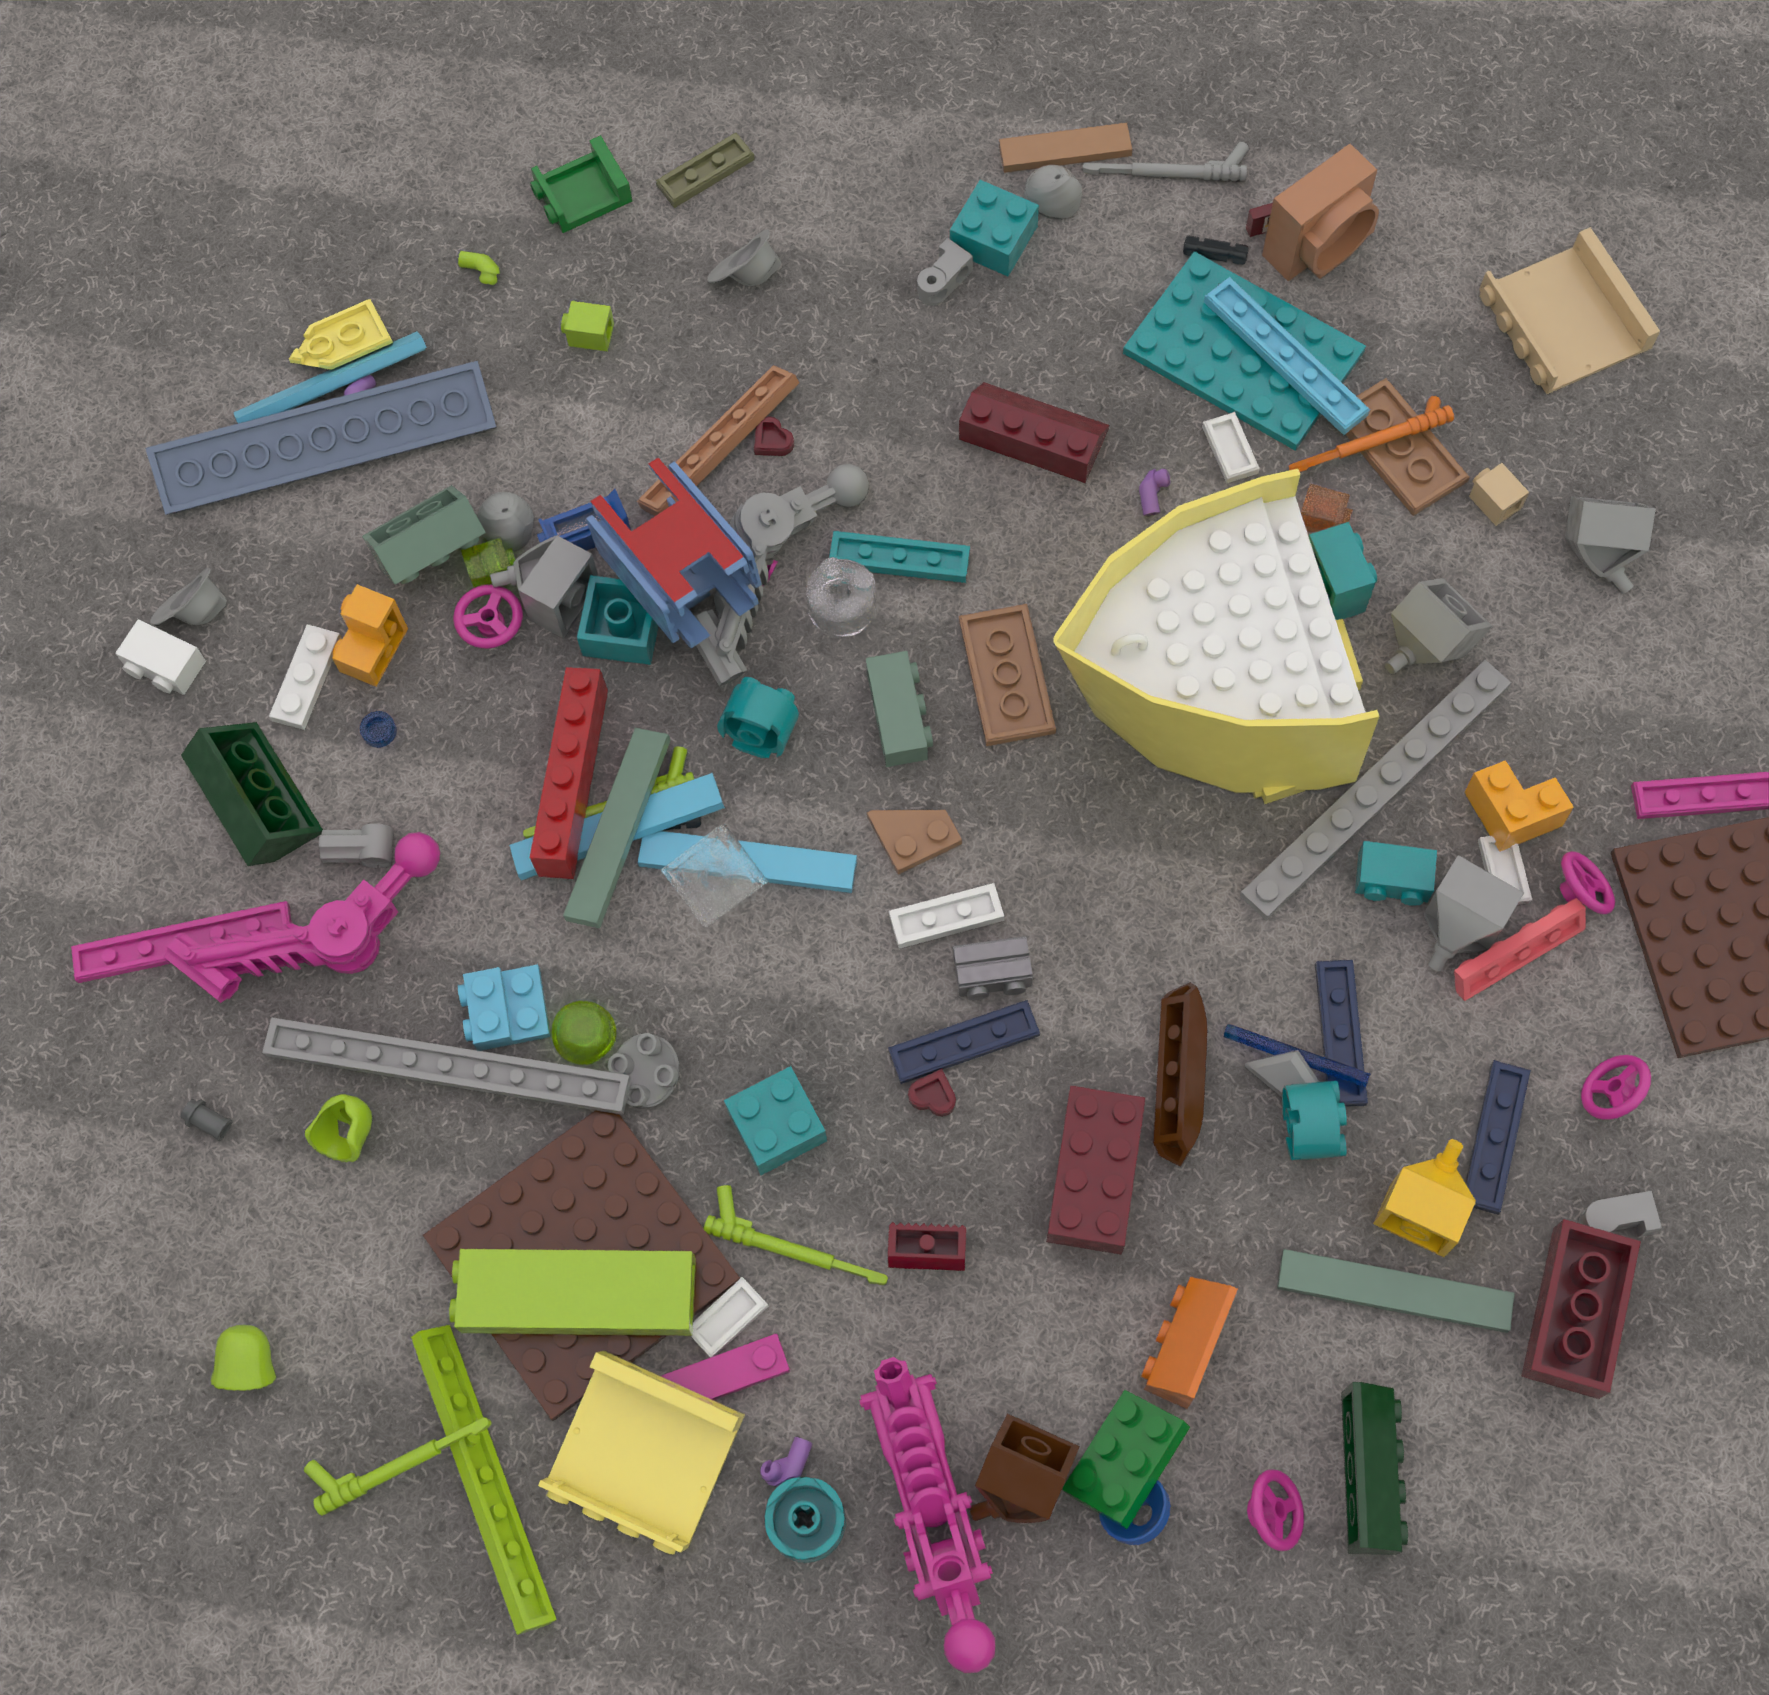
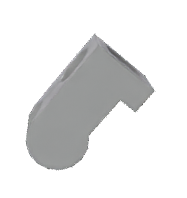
[917,238,973,306]
[1579,1191,1662,1237]

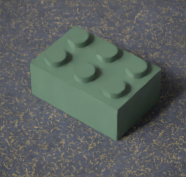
[362,485,486,584]

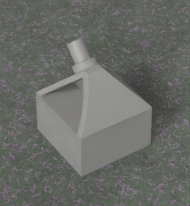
[1565,496,1656,594]
[490,535,598,639]
[1385,578,1493,674]
[1424,855,1524,971]

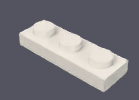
[269,624,342,730]
[889,883,1004,949]

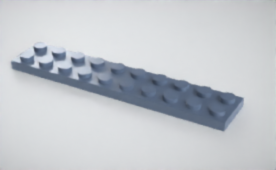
[145,361,497,515]

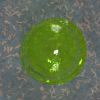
[552,1001,617,1065]

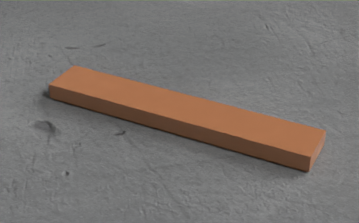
[637,365,799,516]

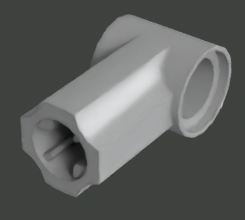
[319,824,394,868]

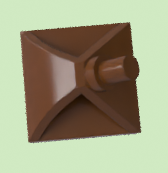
[970,1413,1080,1523]

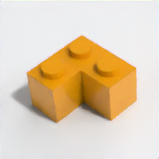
[332,584,408,687]
[1464,760,1574,852]

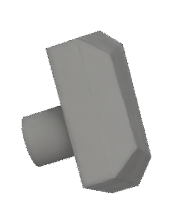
[1245,1050,1319,1097]

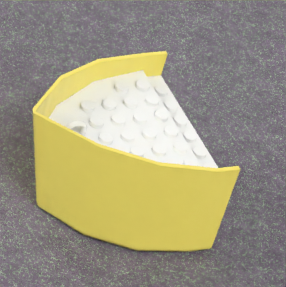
[1053,469,1379,793]

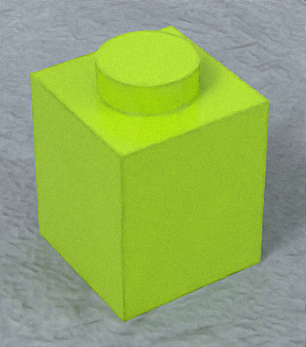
[561,301,614,352]

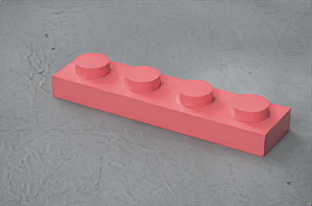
[1454,898,1586,1001]

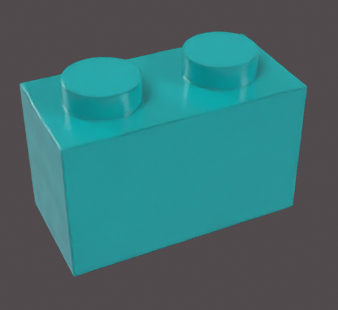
[1355,841,1437,906]

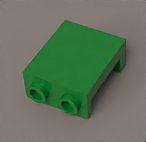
[530,135,633,233]

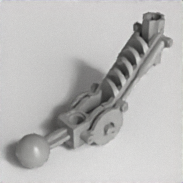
[695,464,869,686]

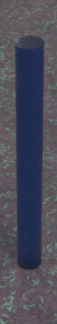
[1223,1023,1371,1088]

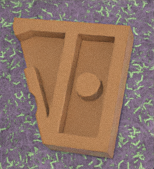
[867,810,962,875]

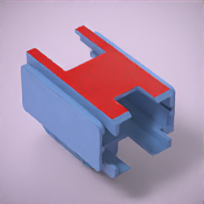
[586,458,762,648]

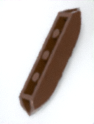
[1153,982,1208,1167]

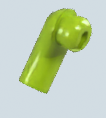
[458,251,500,285]

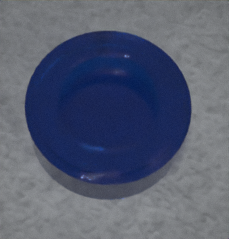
[360,711,397,748]

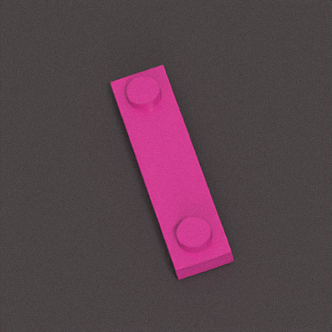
[661,1333,790,1400]

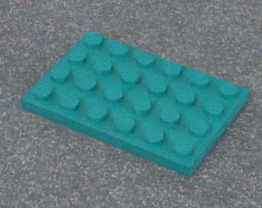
[1123,251,1366,451]

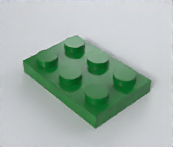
[1062,1389,1190,1529]

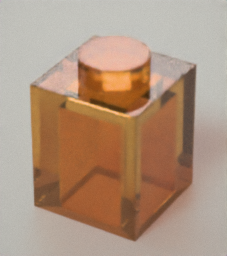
[1301,483,1353,533]

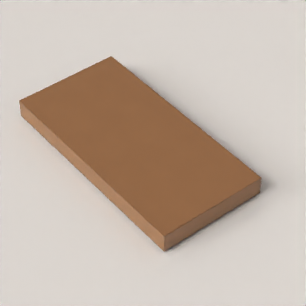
[1346,378,1470,516]
[959,604,1056,746]

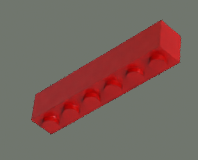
[530,667,608,879]

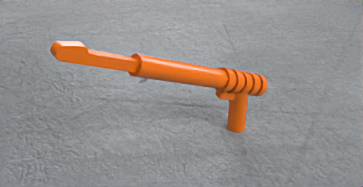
[1289,396,1454,472]

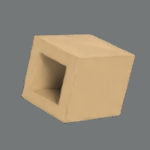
[1469,463,1529,526]

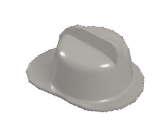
[707,229,781,286]
[150,568,227,626]

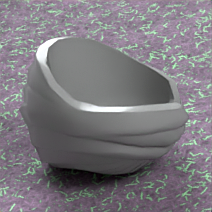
[1023,165,1083,219]
[477,492,534,552]

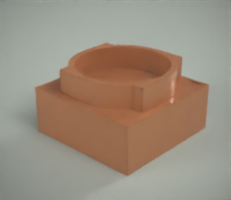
[1262,144,1379,281]

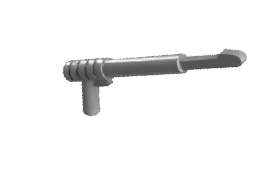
[1083,142,1249,182]

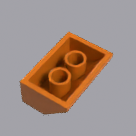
[1141,1277,1238,1409]

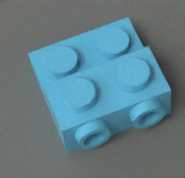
[458,964,551,1051]

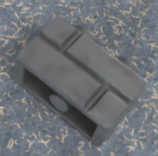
[953,936,1033,1000]

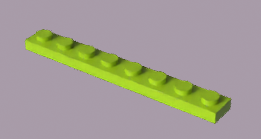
[411,1325,557,1635]

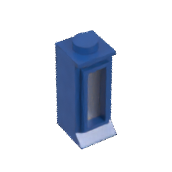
[537,489,631,551]

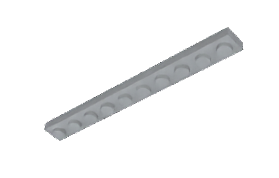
[1240,660,1512,920]
[262,1017,631,1115]

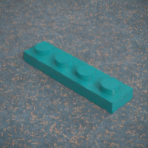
[828,531,970,583]

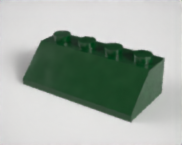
[181,722,323,866]
[1341,1382,1408,1555]

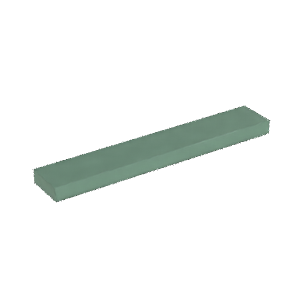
[563,728,671,928]
[1277,1249,1514,1333]

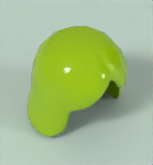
[305,1094,372,1162]
[211,1325,276,1391]

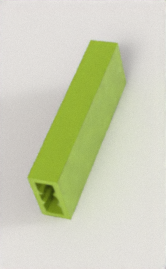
[449,1249,696,1336]

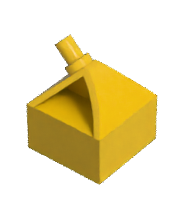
[1373,1139,1476,1257]

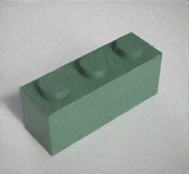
[866,651,933,767]

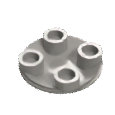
[608,1033,679,1108]

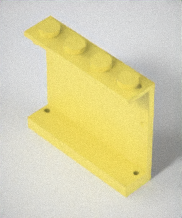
[538,1351,745,1555]

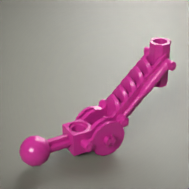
[164,832,440,1003]
[859,1357,995,1673]

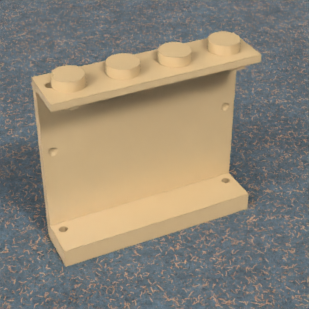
[1479,227,1660,394]

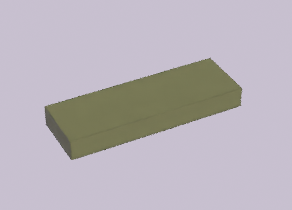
[656,132,755,208]

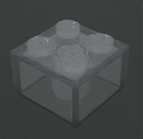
[661,824,769,929]

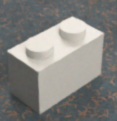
[115,619,206,695]

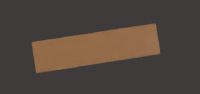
[999,122,1132,173]

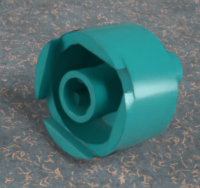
[717,677,799,758]
[1282,1081,1347,1160]
[764,1477,846,1563]

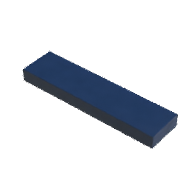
[1315,960,1368,1107]
[888,1000,1040,1084]
[1465,1060,1531,1215]

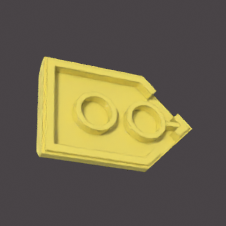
[289,299,393,370]

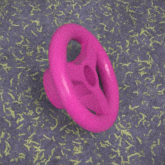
[453,584,523,649]
[1560,851,1615,914]
[1581,1055,1651,1120]
[1247,1469,1304,1551]

